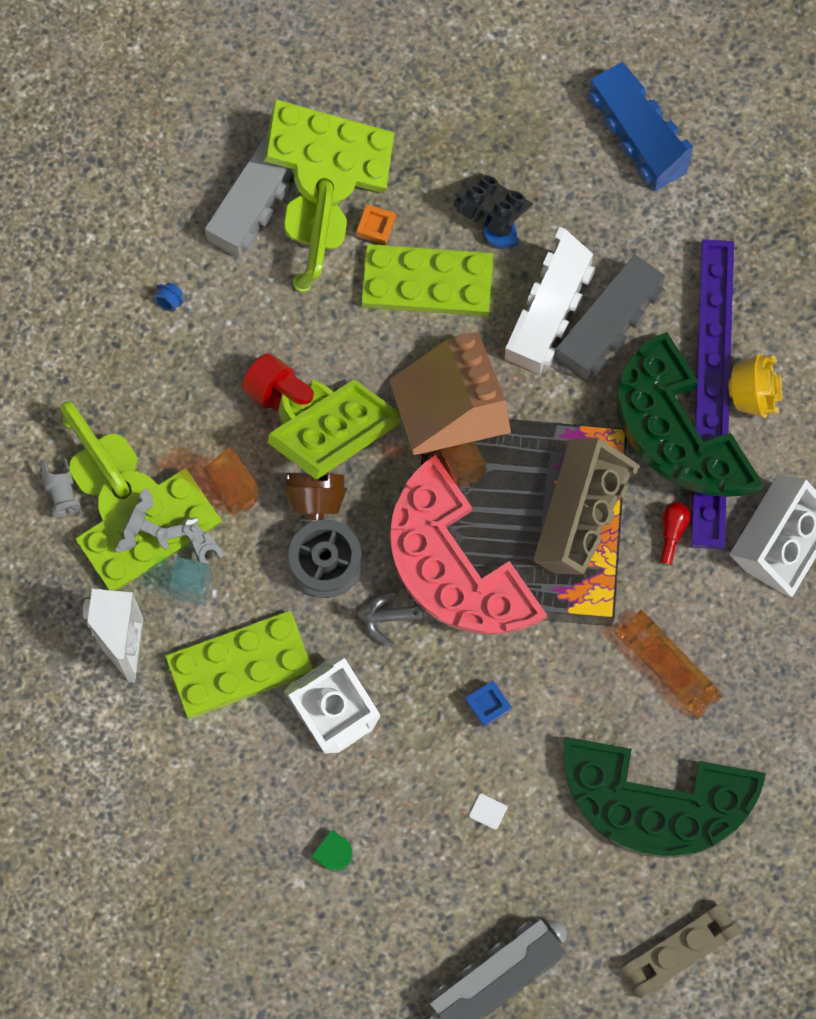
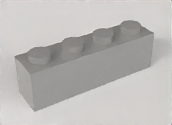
[205,133,294,259]

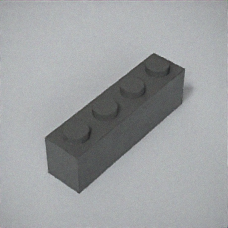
[555,254,665,382]

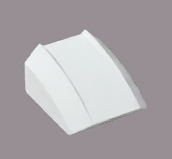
[283,655,380,753]

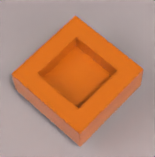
[356,204,397,245]

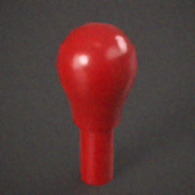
[659,502,690,566]

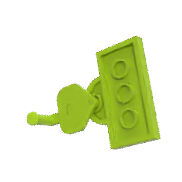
[264,99,394,292]
[61,401,222,591]

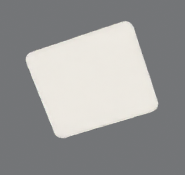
[469,794,507,830]

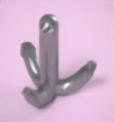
[358,591,424,647]

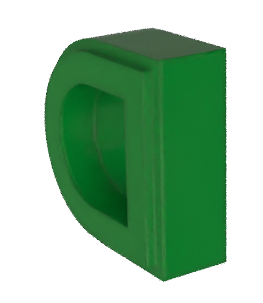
[311,830,353,872]

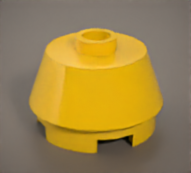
[728,353,782,418]

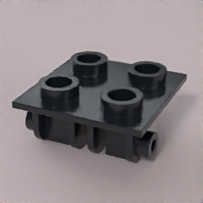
[453,173,533,237]

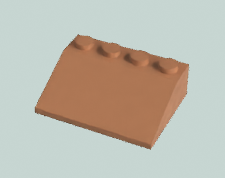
[389,332,511,455]

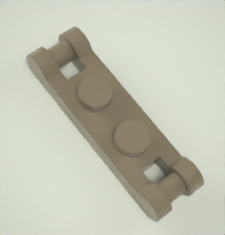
[620,902,742,999]

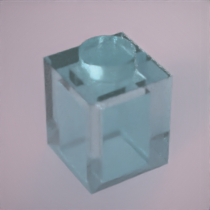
[169,557,213,606]

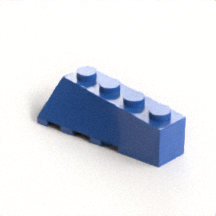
[588,62,693,191]

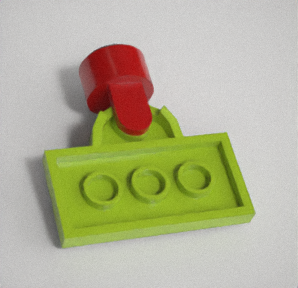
[241,353,401,480]

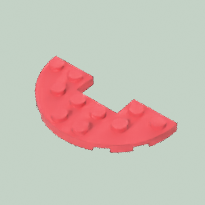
[391,455,547,634]

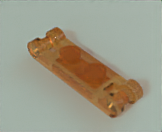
[616,610,723,719]

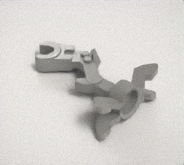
[115,489,223,568]

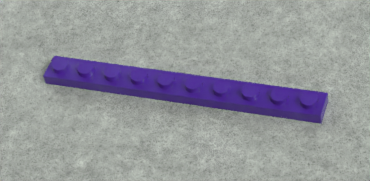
[691,239,734,550]

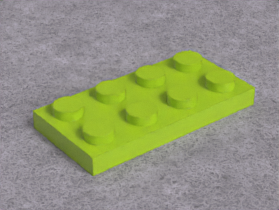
[362,244,494,317]
[166,610,313,720]

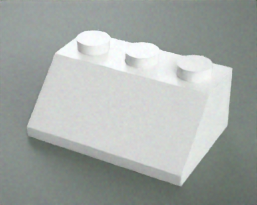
[729,474,816,597]
[83,589,143,683]

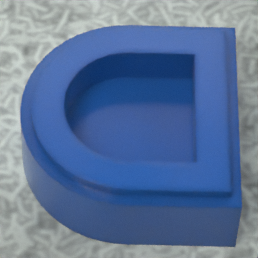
[484,218,519,249]

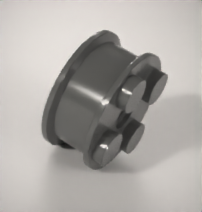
[288,520,362,598]

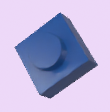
[465,680,512,728]

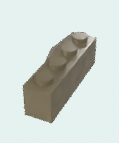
[533,438,640,574]

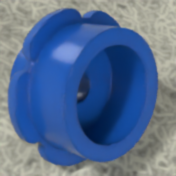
[154,282,184,312]

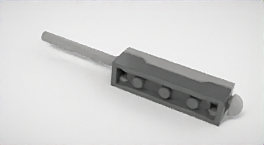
[429,919,567,1019]

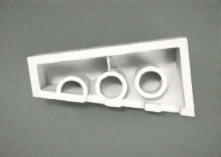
[505,227,595,375]

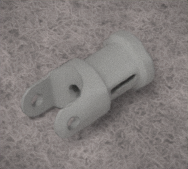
[40,457,81,517]

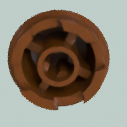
[282,473,348,520]

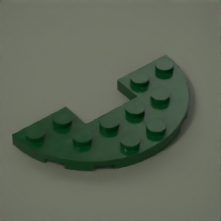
[616,332,764,497]
[563,737,766,858]

